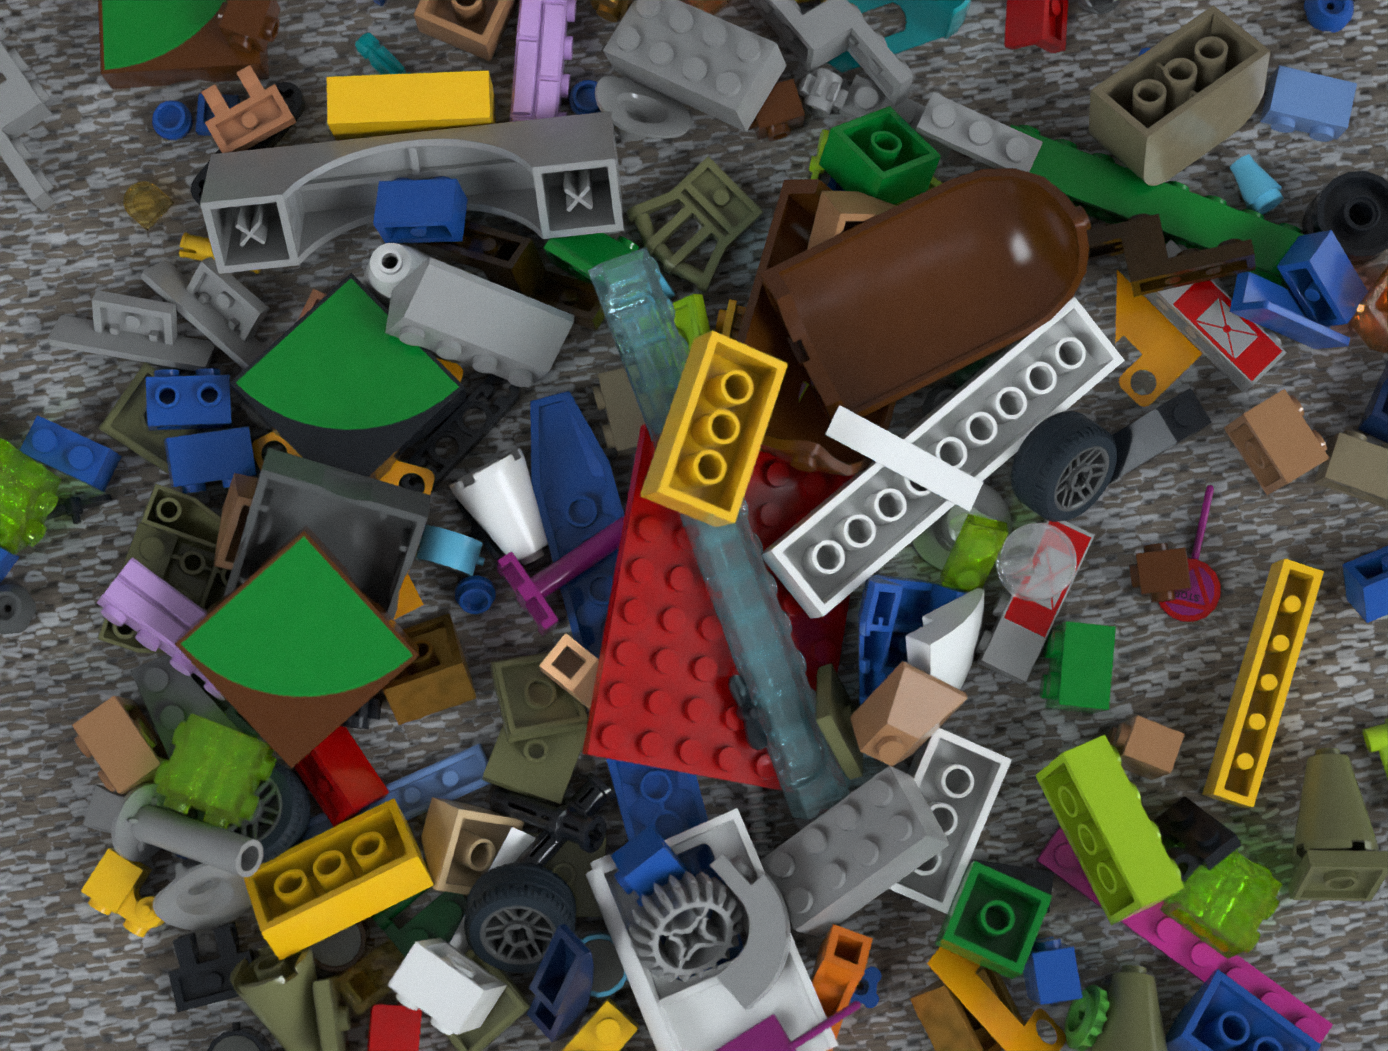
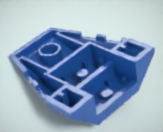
[858,574,970,707]

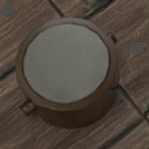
[310,919,375,972]

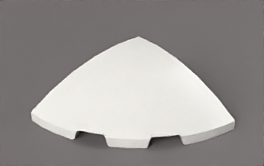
[906,588,984,690]

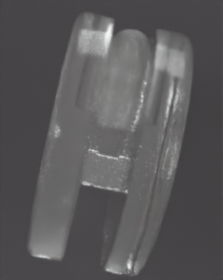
[996,523,1077,602]

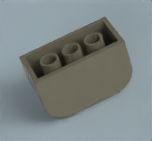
[1089,5,1271,186]

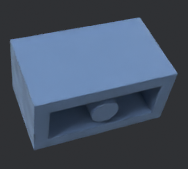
[1260,65,1357,142]

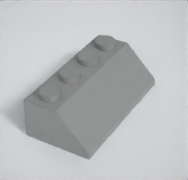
[385,257,574,388]

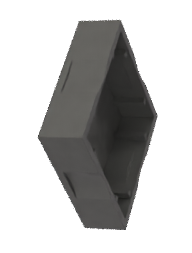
[224,448,431,620]

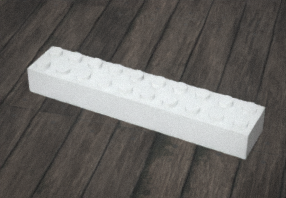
[759,297,1125,619]

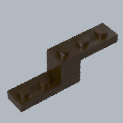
[1087,214,1256,297]
[415,220,617,330]

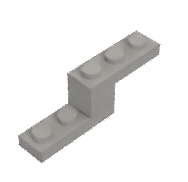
[748,0,913,106]
[0,26,56,212]
[839,75,1043,172]

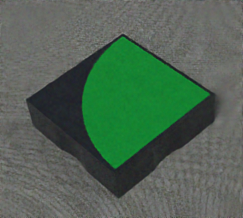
[230,273,466,480]

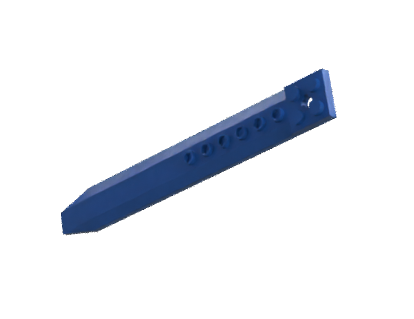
[530,391,744,981]

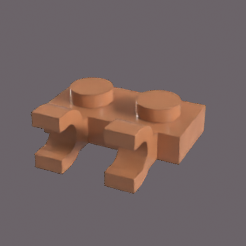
[201,65,296,153]

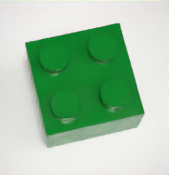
[819,106,941,205]
[1040,621,1116,714]
[935,861,1052,979]

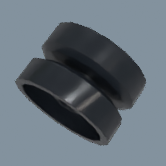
[1302,171,1388,269]

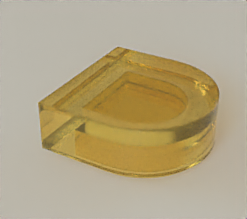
[123,181,174,231]

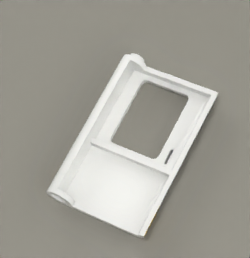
[586,808,838,1051]

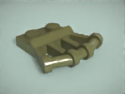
[626,156,763,293]

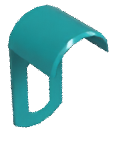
[827,0,972,73]

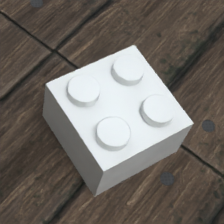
[388,938,507,1035]

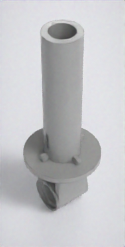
[83,783,263,877]

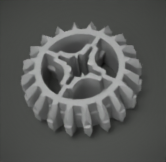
[628,871,743,983]

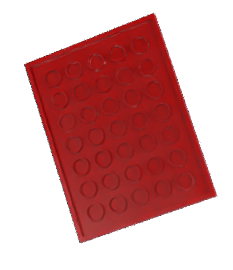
[582,423,855,797]

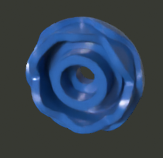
[1304,0,1354,33]

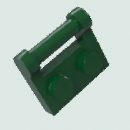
[371,864,467,958]

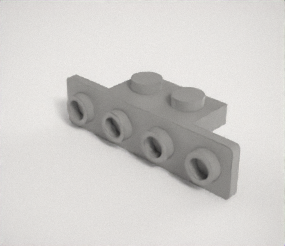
[140,257,270,370]
[48,290,216,371]

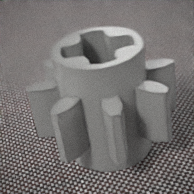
[797,69,848,118]

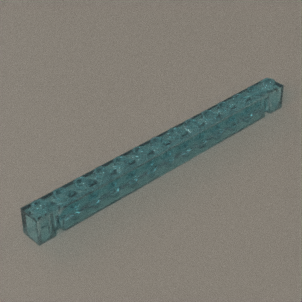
[588,247,850,819]

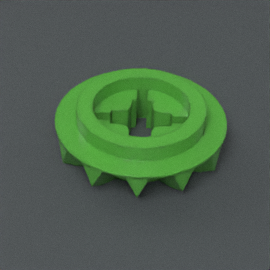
[1064,985,1110,1051]

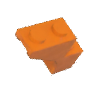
[811,924,873,1051]

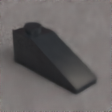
[1108,388,1212,485]

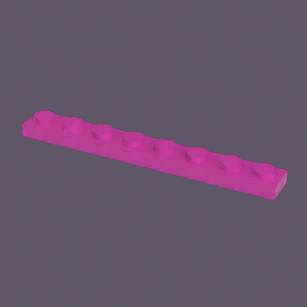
[1036,827,1333,1044]

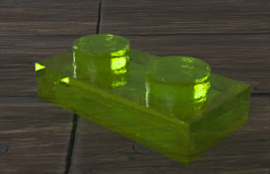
[940,514,1009,591]

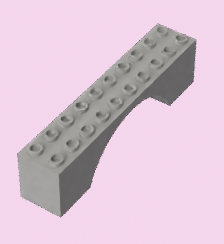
[200,111,624,274]

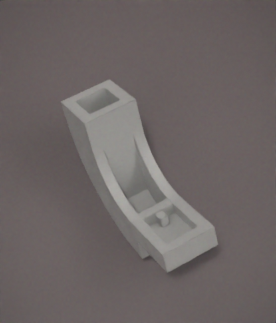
[710,854,791,1010]

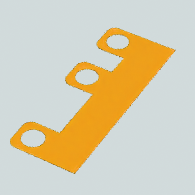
[1114,269,1202,407]
[926,947,1066,1051]

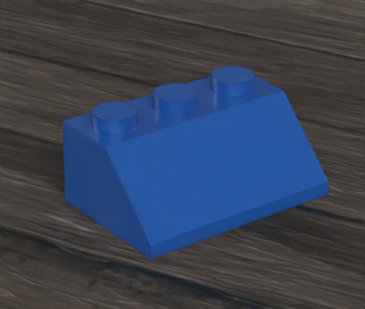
[1165,969,1321,1051]

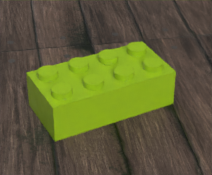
[1035,735,1184,925]

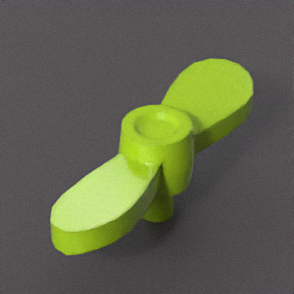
[808,129,829,179]

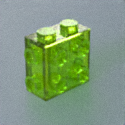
[0,438,61,555]
[154,713,276,830]
[1160,848,1283,959]

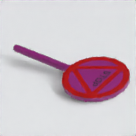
[1158,485,1221,622]

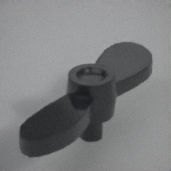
[35,494,112,524]
[456,499,505,561]
[728,675,767,750]

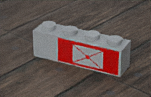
[1144,240,1287,393]
[975,519,1095,684]

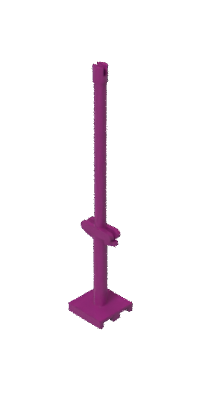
[497,450,760,637]

